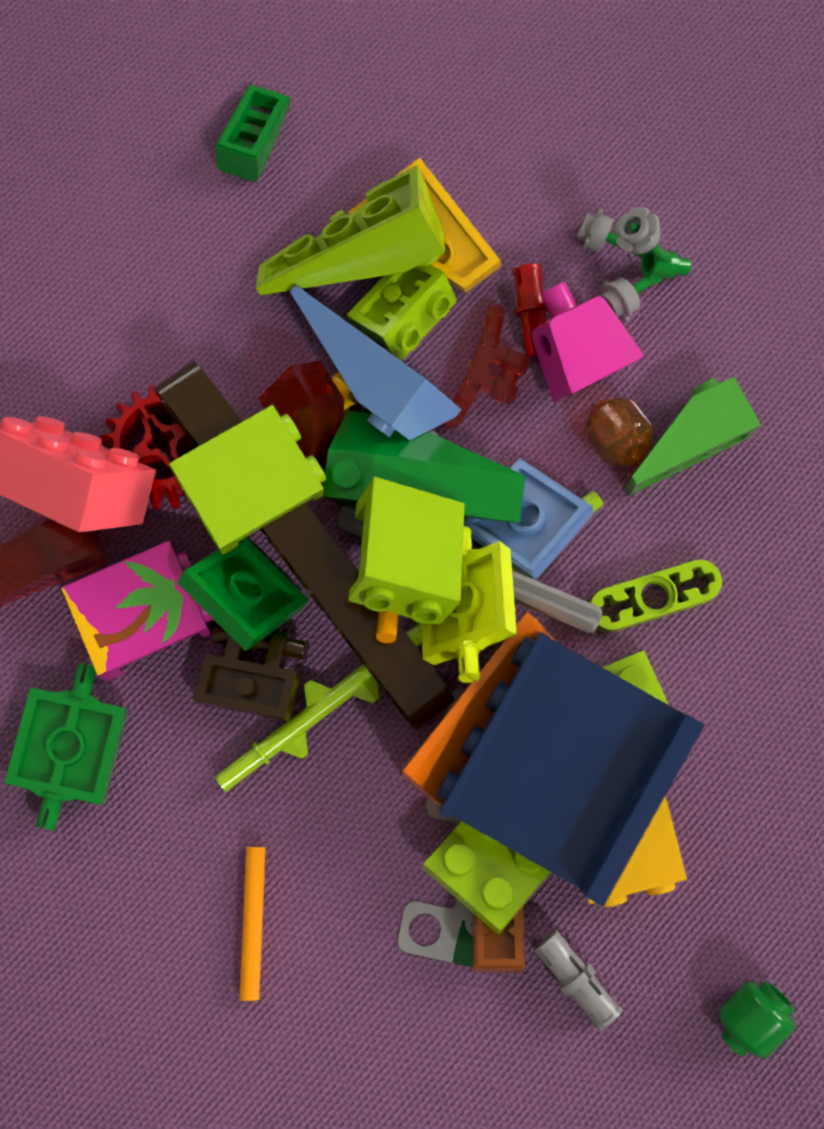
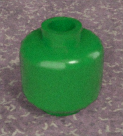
[719,980,796,1059]

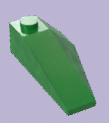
[322,411,526,524]

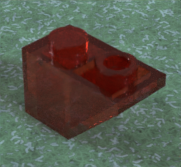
[258,361,344,471]

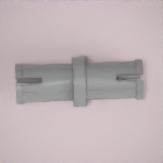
[533,930,623,1031]

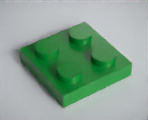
[177,537,309,651]

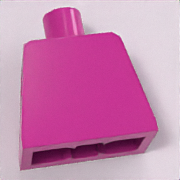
[532,282,644,403]

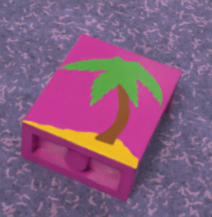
[61,541,213,681]

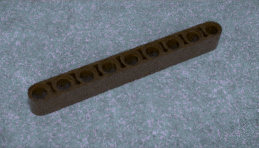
[154,360,455,731]

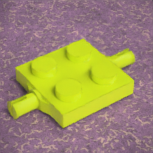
[421,526,517,683]

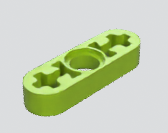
[589,560,722,633]

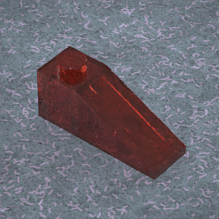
[0,520,108,606]

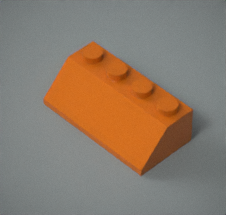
[401,612,555,806]

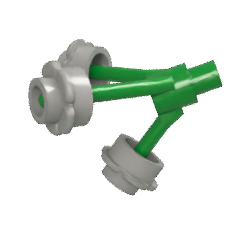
[577,207,691,322]

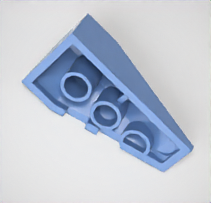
[290,285,462,440]

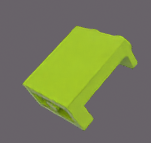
[169,405,326,555]
[348,477,465,625]

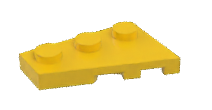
[348,157,502,293]

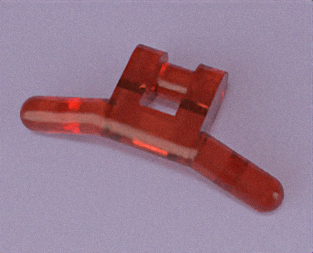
[445,305,530,428]

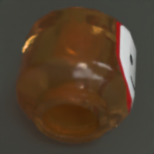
[584,397,654,467]

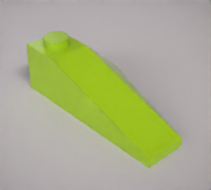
[256,165,445,295]

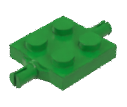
[4,663,128,831]

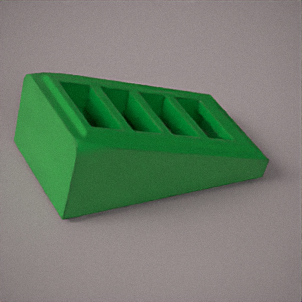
[215,84,291,182]

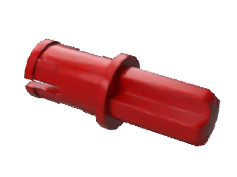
[512,263,549,358]

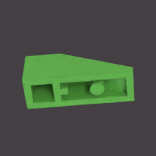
[624,377,761,496]

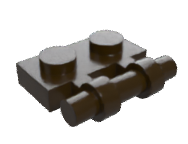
[193,624,309,722]

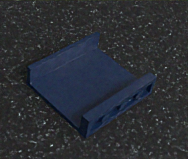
[435,631,705,907]

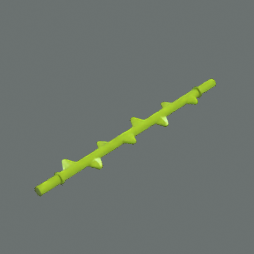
[215,491,604,792]

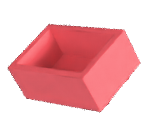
[0,416,156,532]

